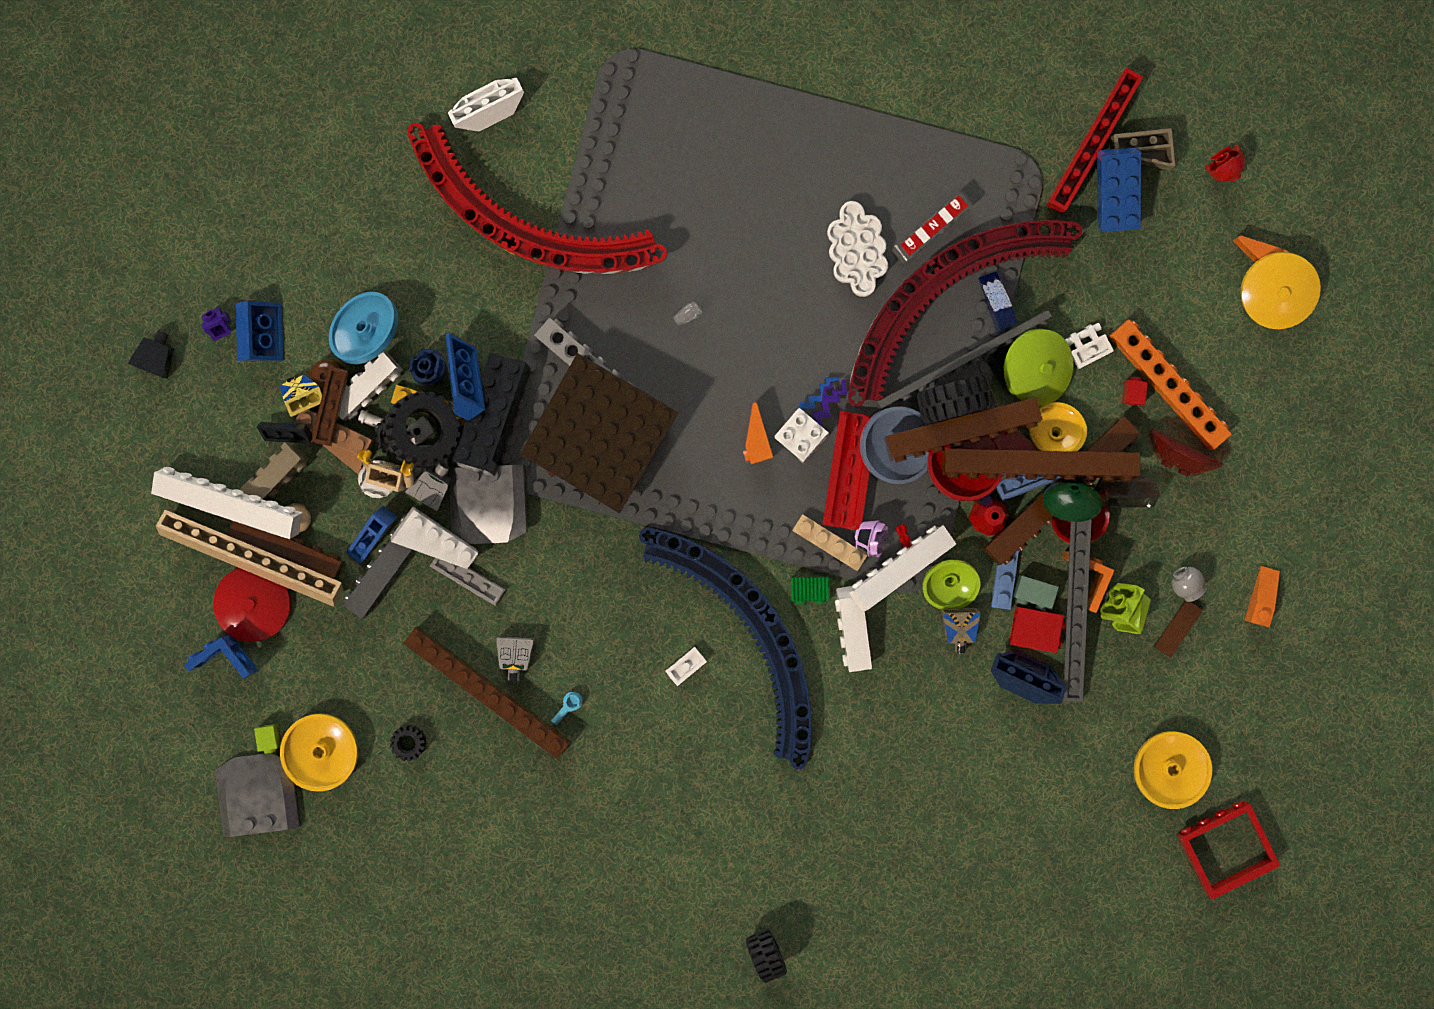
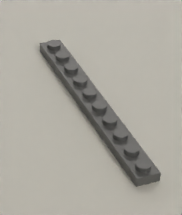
[876,310,1052,409]
[1063,519,1091,702]

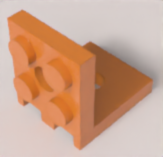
[1061,551,1114,613]

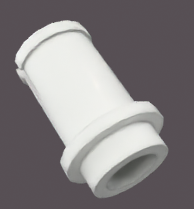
[358,410,384,428]

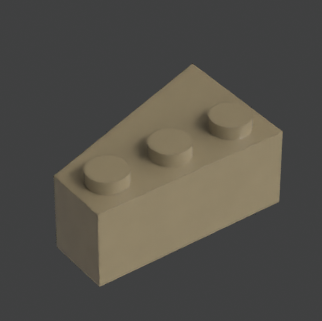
[1109,128,1176,171]

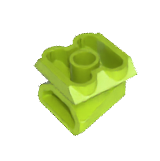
[1100,583,1151,634]

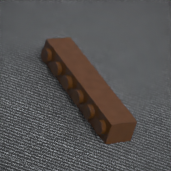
[227,521,345,580]

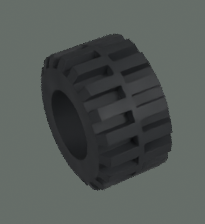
[746,928,787,983]

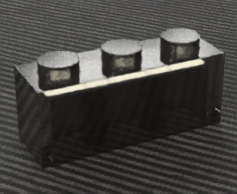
[1095,477,1160,508]

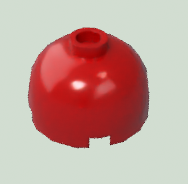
[1205,145,1246,182]

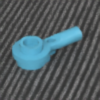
[551,691,582,725]

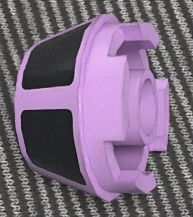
[855,520,888,558]

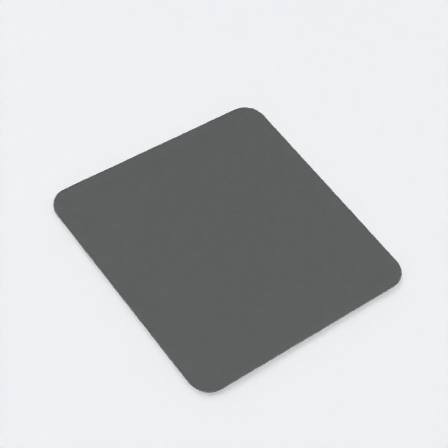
[499,49,1042,593]

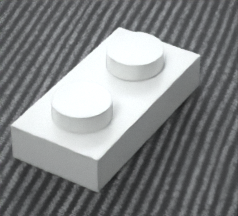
[665,647,707,686]

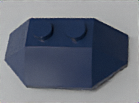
[991,650,1067,704]

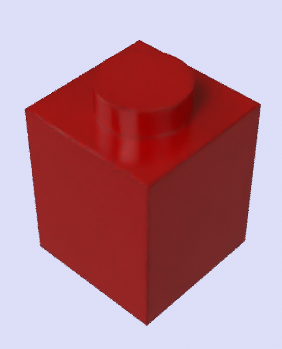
[1122,377,1148,406]

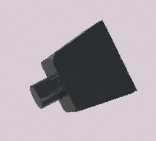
[128,330,174,379]

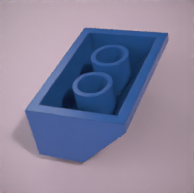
[235,301,284,362]

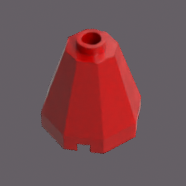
[968,495,1011,536]

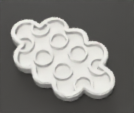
[827,201,888,297]

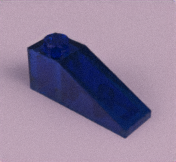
[978,271,1018,332]

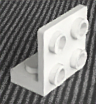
[775,408,829,464]

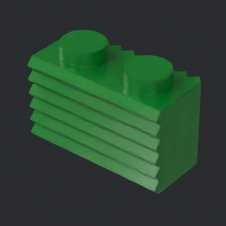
[791,577,830,605]

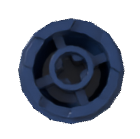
[409,349,448,386]

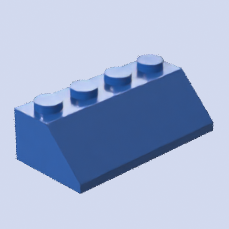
[446,333,485,421]

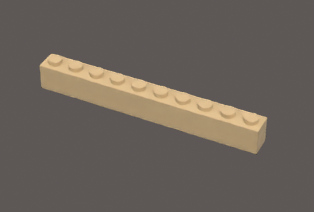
[156,510,343,607]

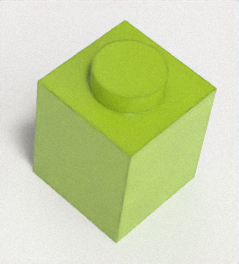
[254,724,281,754]

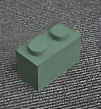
[1012,575,1059,611]

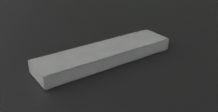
[430,558,506,606]

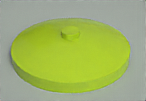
[1004,329,1073,406]

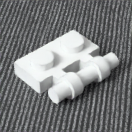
[1065,323,1114,369]

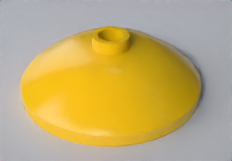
[1029,402,1087,452]

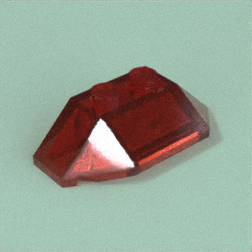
[1148,429,1223,477]

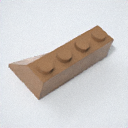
[294,409,375,475]

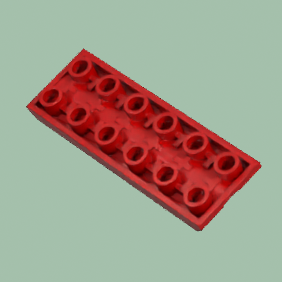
[822,411,872,530]

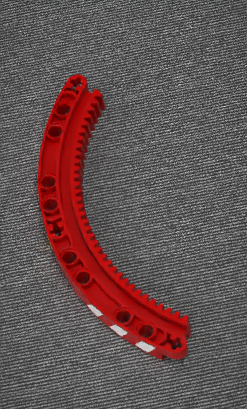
[407,123,668,274]

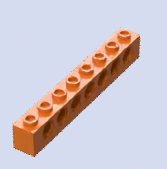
[1108,319,1231,450]

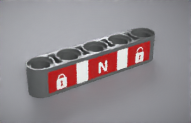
[891,189,975,265]

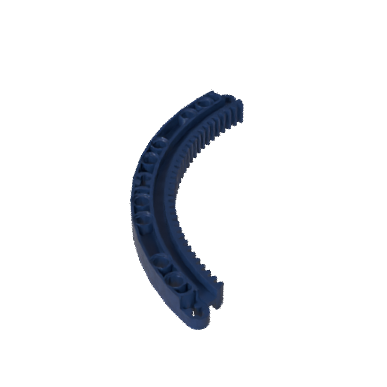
[639,527,811,769]

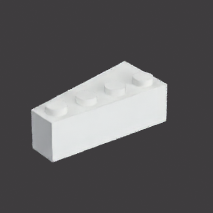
[339,351,403,421]
[391,507,478,569]
[835,586,872,672]

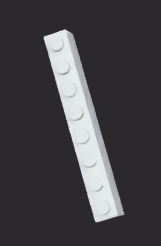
[151,467,302,539]

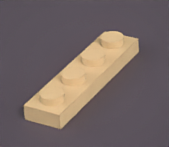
[792,514,867,571]

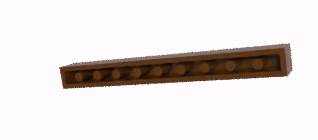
[982,416,1140,565]
[942,449,1140,482]
[403,627,570,759]

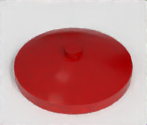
[927,436,1003,501]
[213,568,291,642]

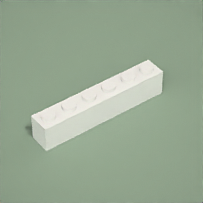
[848,525,956,611]

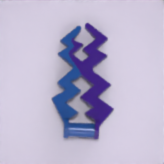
[798,378,847,427]

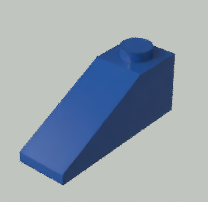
[346,505,398,565]

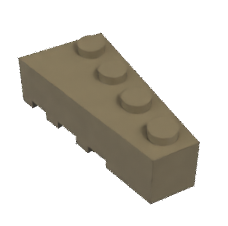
[240,442,309,501]

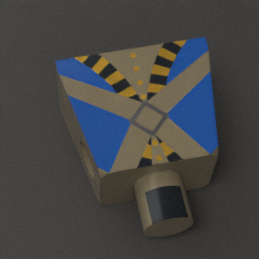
[941,608,980,653]

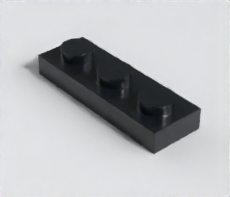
[257,422,313,444]

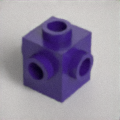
[201,307,231,342]

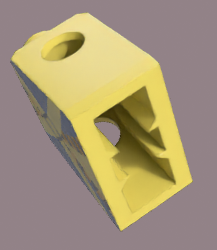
[280,375,322,417]

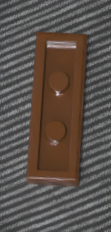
[1153,601,1203,658]

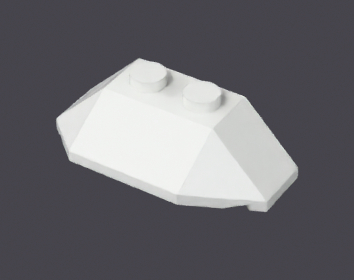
[448,78,524,132]

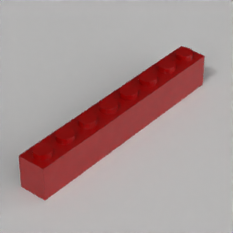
[1045,67,1143,215]

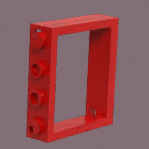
[1176,801,1280,900]

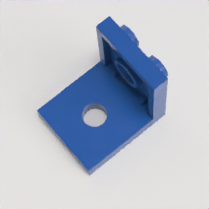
[184,635,259,679]

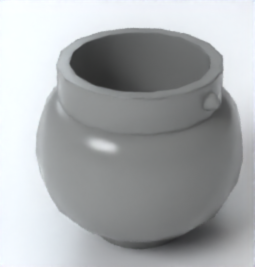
[1171,567,1207,602]

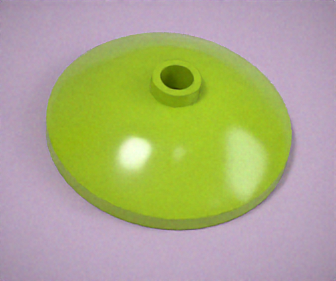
[922,560,980,609]

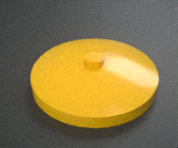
[1241,252,1321,329]
[280,714,358,791]
[1134,731,1212,809]

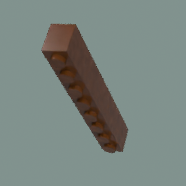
[884,398,1043,463]

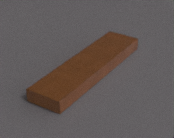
[311,366,349,446]

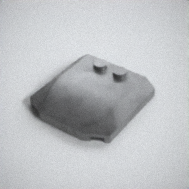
[449,465,528,544]
[215,753,301,837]

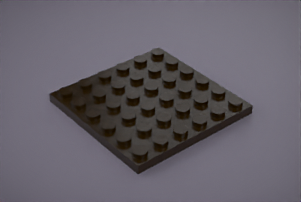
[520,353,679,513]

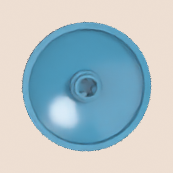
[329,292,398,364]

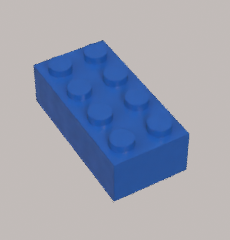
[1097,147,1141,232]

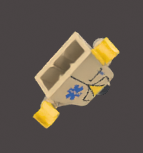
[357,448,415,492]

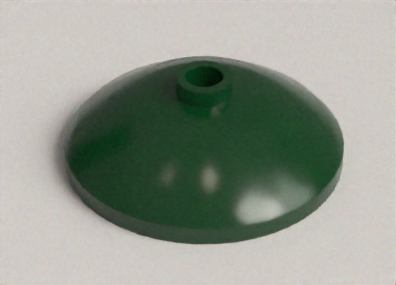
[1043,481,1103,522]

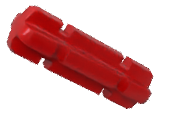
[896,524,912,549]

